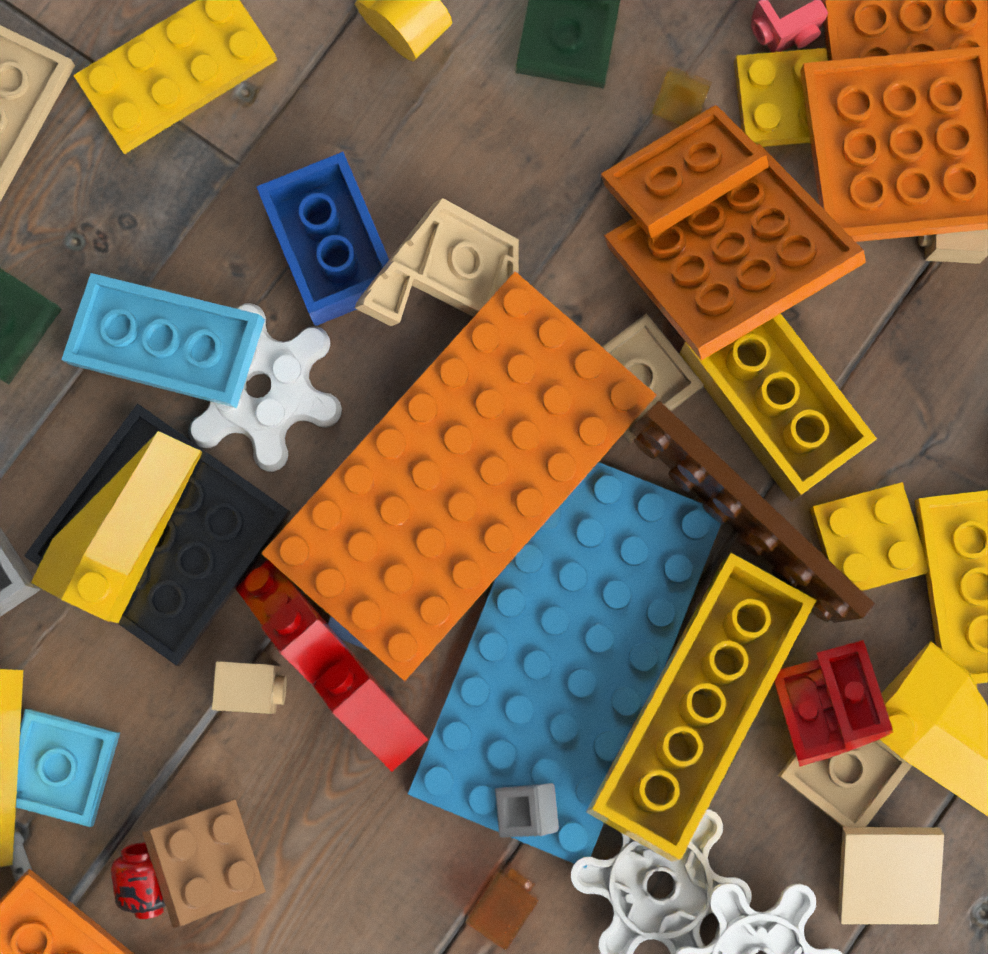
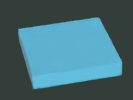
[16,709,120,827]

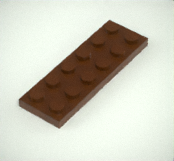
[629,400,875,623]

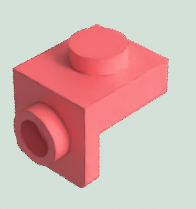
[751,0,828,52]

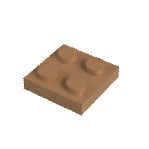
[143,799,266,928]

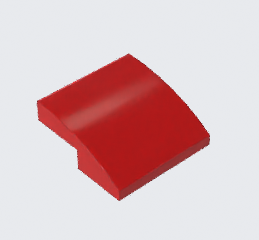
[774,640,894,766]

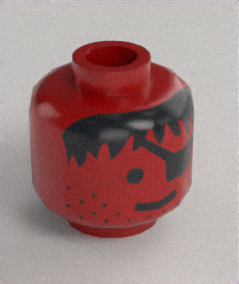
[111,842,166,919]

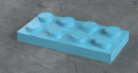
[61,273,265,408]

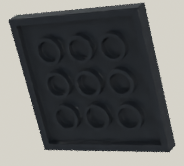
[24,403,291,666]

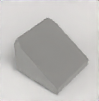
[495,783,559,838]

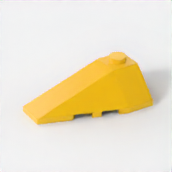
[31,431,202,623]
[879,641,988,816]

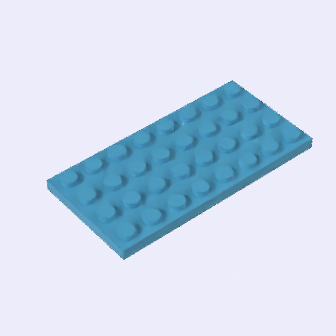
[408,462,721,868]

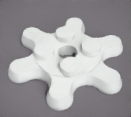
[188,303,342,472]
[571,809,752,954]
[674,882,843,954]

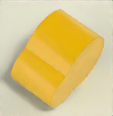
[355,0,452,62]

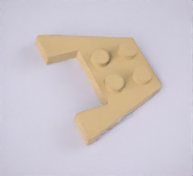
[355,198,519,326]

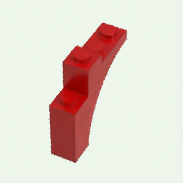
[235,560,428,772]

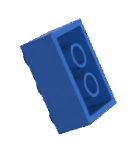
[256,152,389,326]

